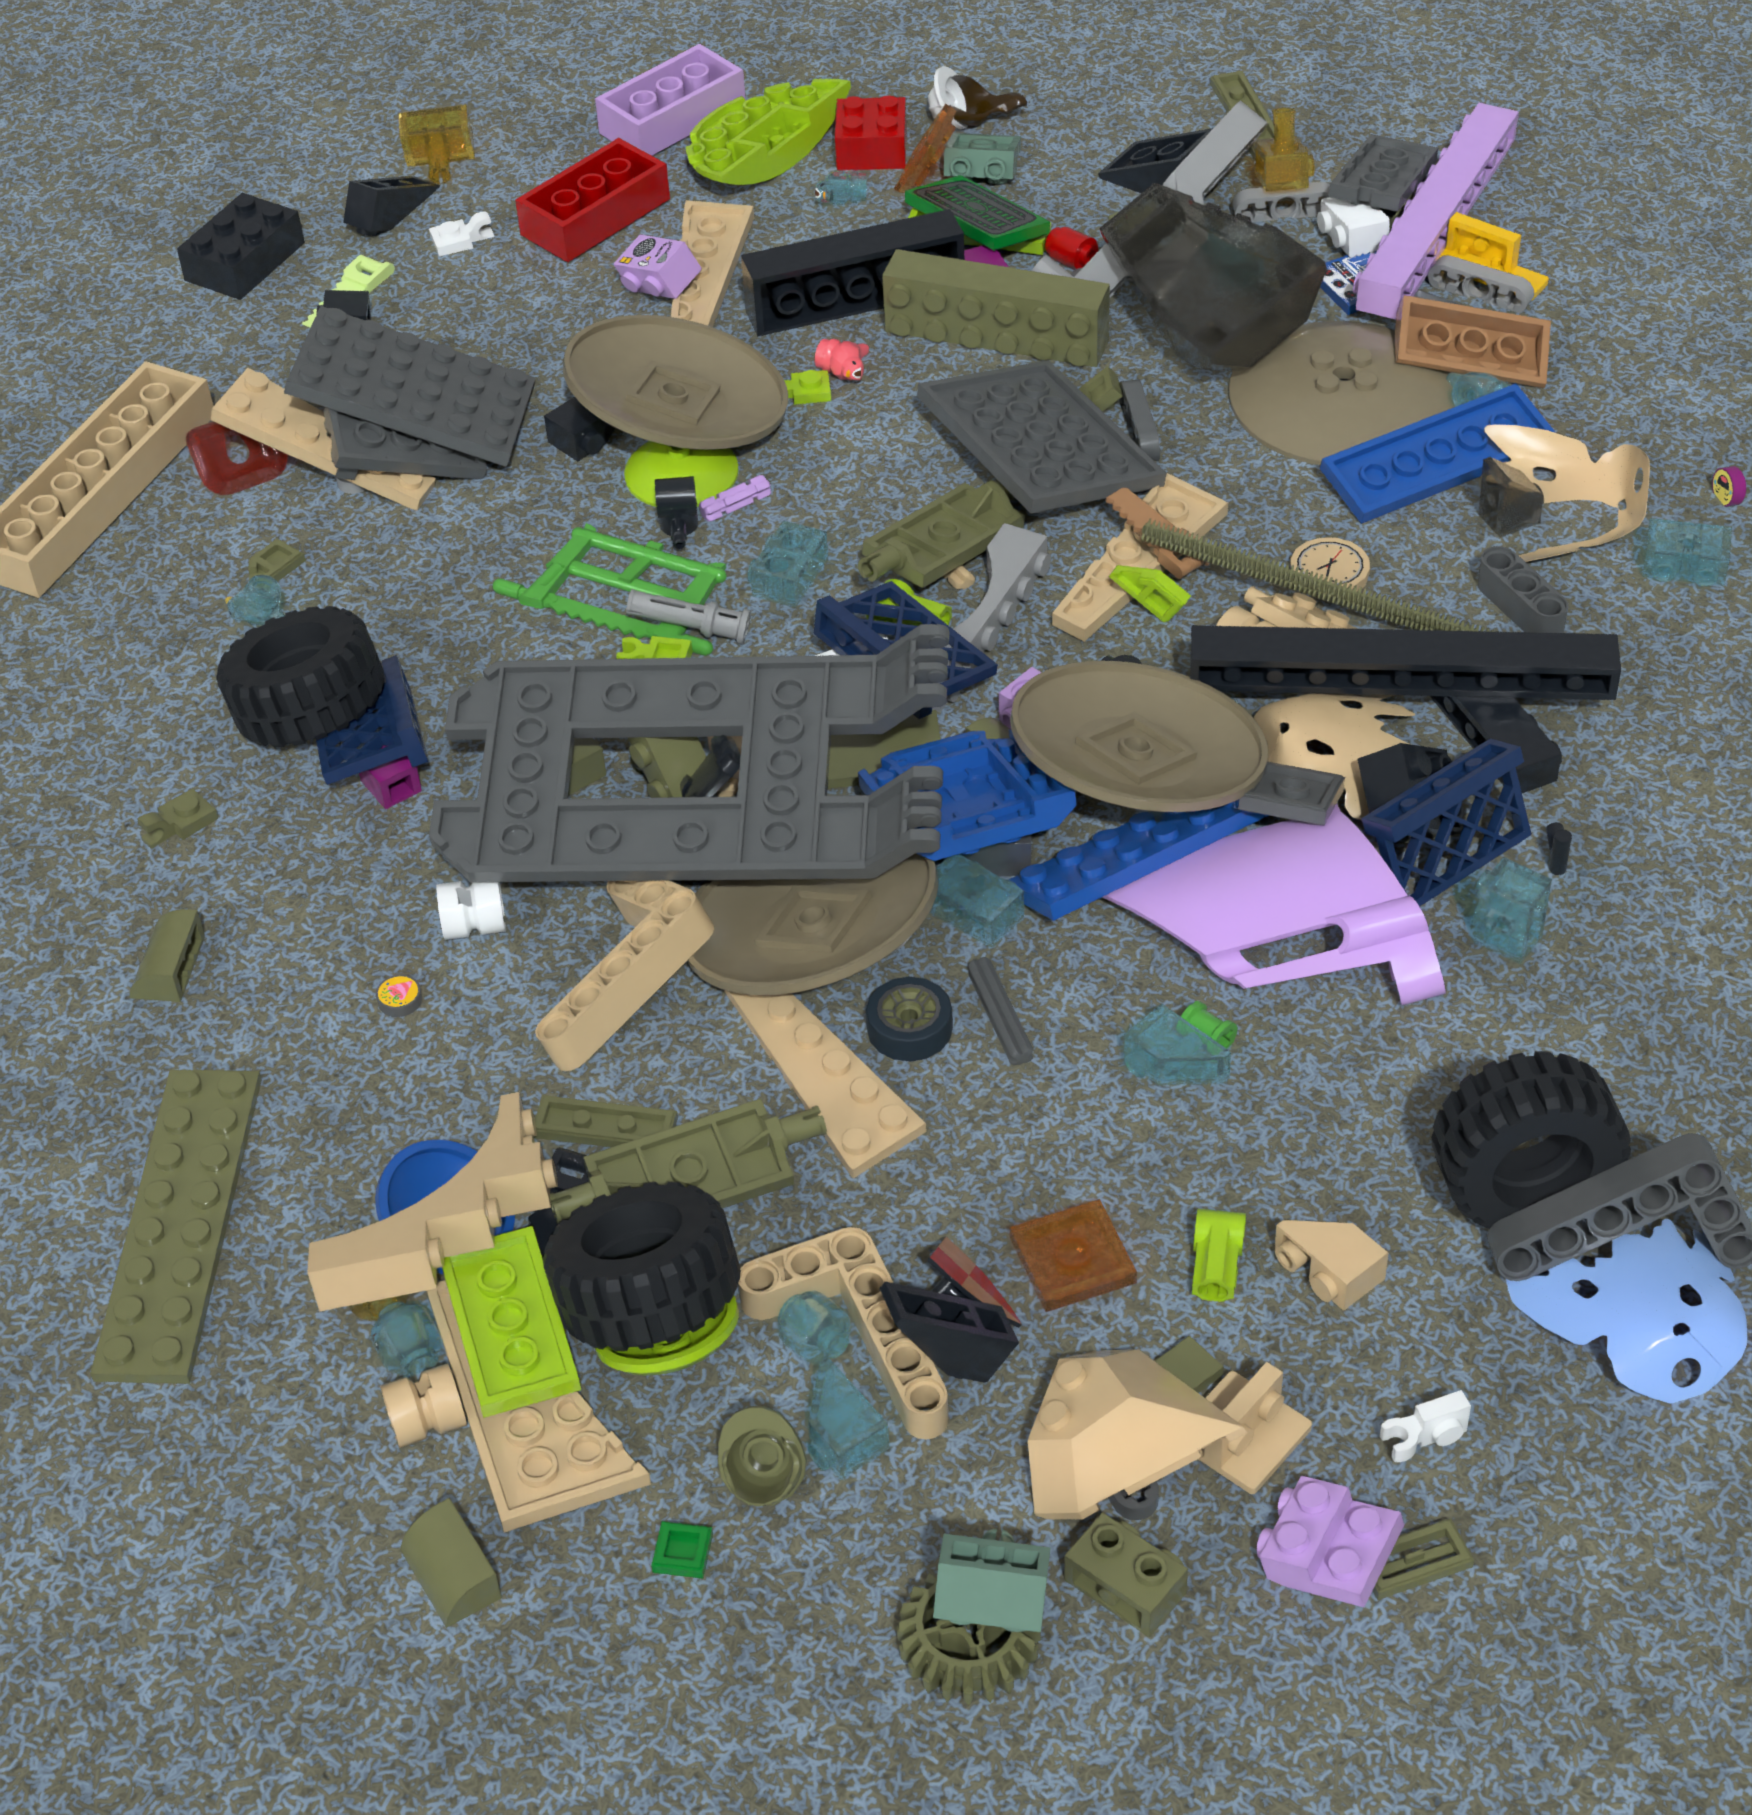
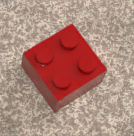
[835,95,907,170]

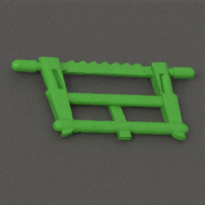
[492,523,727,656]

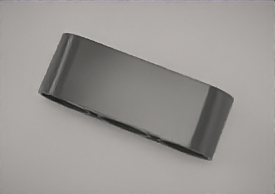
[1477,546,1568,633]

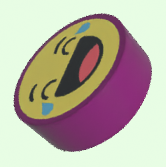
[1712,466,1746,507]

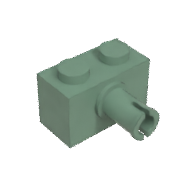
[933,1529,1051,1633]

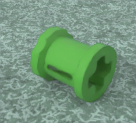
[1176,1000,1238,1059]

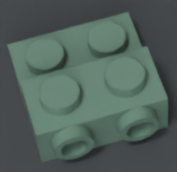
[944,133,1021,184]

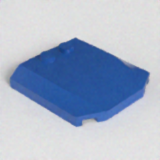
[858,730,1077,861]

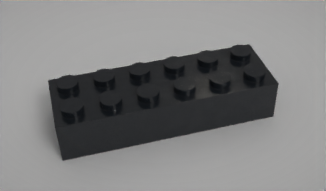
[741,209,965,337]

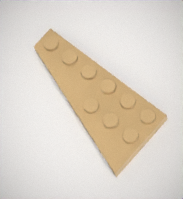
[426,1280,651,1533]

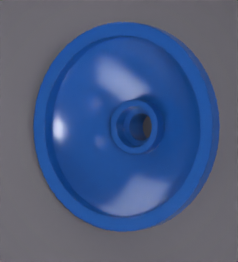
[375,1140,515,1274]

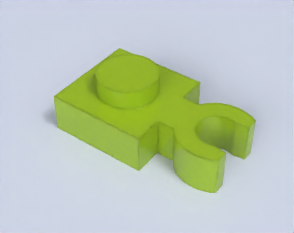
[784,370,831,405]
[616,636,693,659]

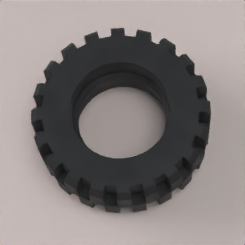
[216,606,385,747]
[1431,1051,1631,1229]
[543,1182,741,1351]

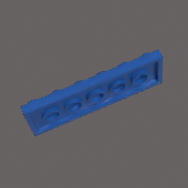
[1320,383,1556,524]
[1006,799,1269,921]

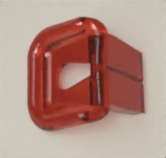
[185,421,288,495]

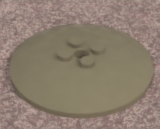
[563,315,788,450]
[1229,321,1457,465]
[1010,661,1268,812]
[687,853,939,995]

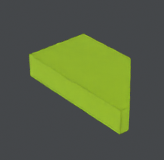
[1108,565,1191,622]

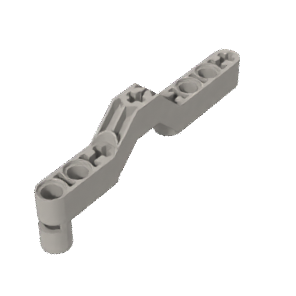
[1031,100,1268,298]

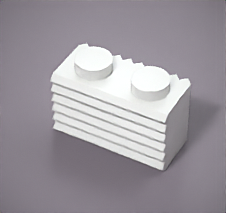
[1317,197,1389,258]

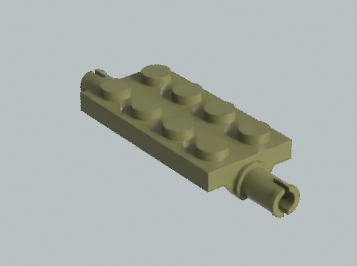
[858,480,1025,588]
[550,1098,827,1224]

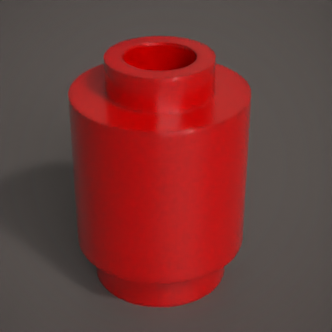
[1045,226,1099,270]

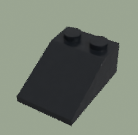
[1098,128,1220,203]

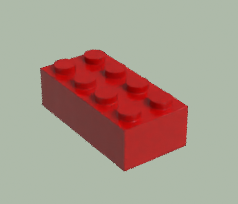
[515,138,670,262]

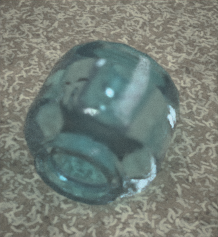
[778,1291,851,1365]
[370,1302,443,1378]

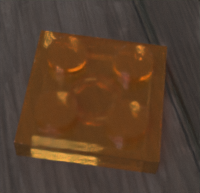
[894,103,957,193]
[1010,1199,1137,1312]

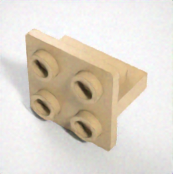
[1198,1362,1312,1494]

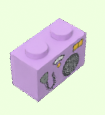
[613,235,702,299]

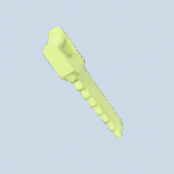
[302,255,395,328]

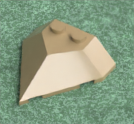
[1028,1349,1247,1520]

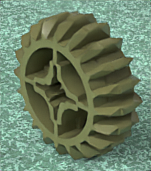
[897,1573,1041,1706]

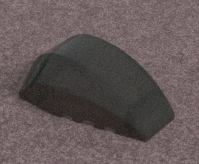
[1099,183,1327,371]

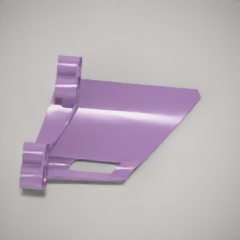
[1102,804,1446,1005]

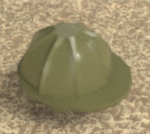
[718,1406,807,1506]

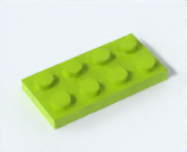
[442,1226,581,1418]

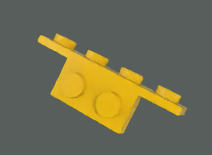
[1438,212,1549,301]

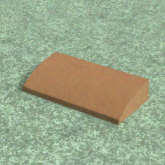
[1395,295,1551,388]

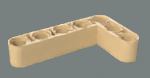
[535,880,714,1071]
[738,1227,949,1440]

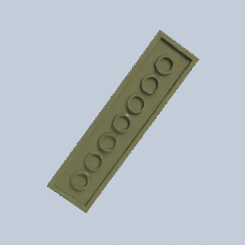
[90,1070,262,1384]

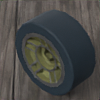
[866,976,953,1062]

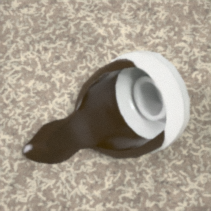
[928,66,1027,130]

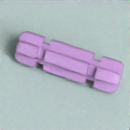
[699,475,771,522]

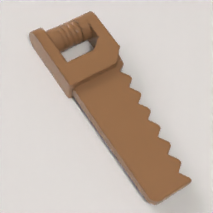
[1106,488,1211,579]

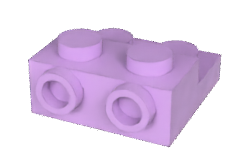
[1257,1476,1404,1607]

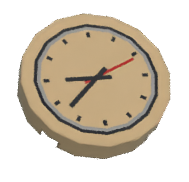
[1290,538,1370,597]

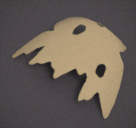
[1481,425,1650,562]
[1254,693,1415,821]

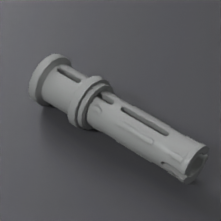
[626,589,751,645]

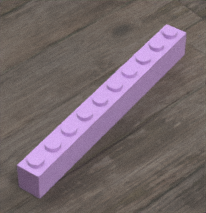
[1353,103,1519,320]

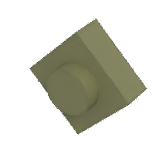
[1079,366,1123,412]

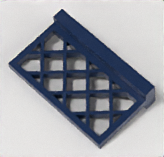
[814,581,998,719]
[316,655,428,785]
[1361,738,1532,907]

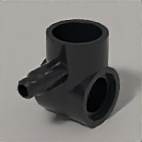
[655,476,699,549]

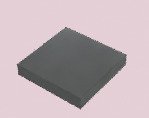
[1238,762,1345,826]

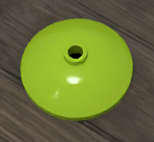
[624,441,739,507]
[595,1296,739,1376]

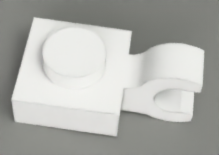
[429,212,494,256]
[1380,1390,1471,1462]

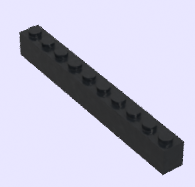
[1190,625,1621,700]

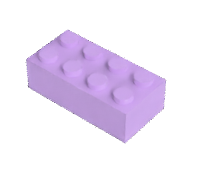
[595,44,746,155]

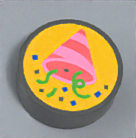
[376,975,422,1017]

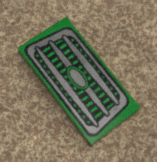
[905,175,1050,251]

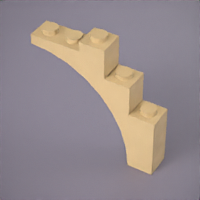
[307,1092,558,1312]

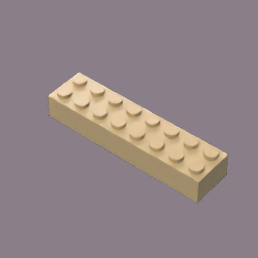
[0,361,214,598]

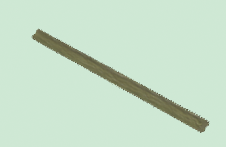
[1141,519,1499,632]

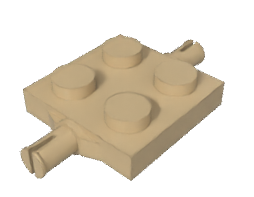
[1244,586,1358,629]

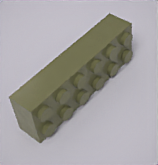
[883,249,1110,367]

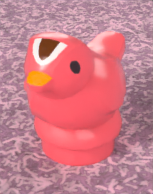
[815,338,869,380]

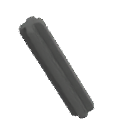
[968,957,1033,1065]

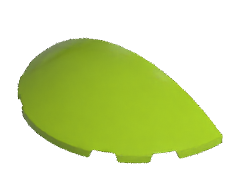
[686,79,851,185]

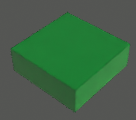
[651,1521,713,1579]

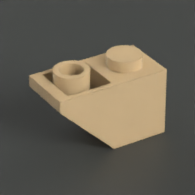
[1274,1220,1389,1311]

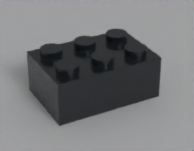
[177,193,305,300]

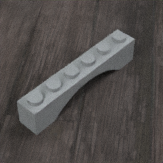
[932,523,1051,713]

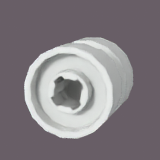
[436,881,506,940]

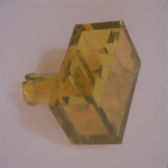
[398,104,475,184]
[1254,107,1314,192]

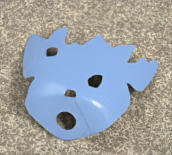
[1506,1219,1747,1403]

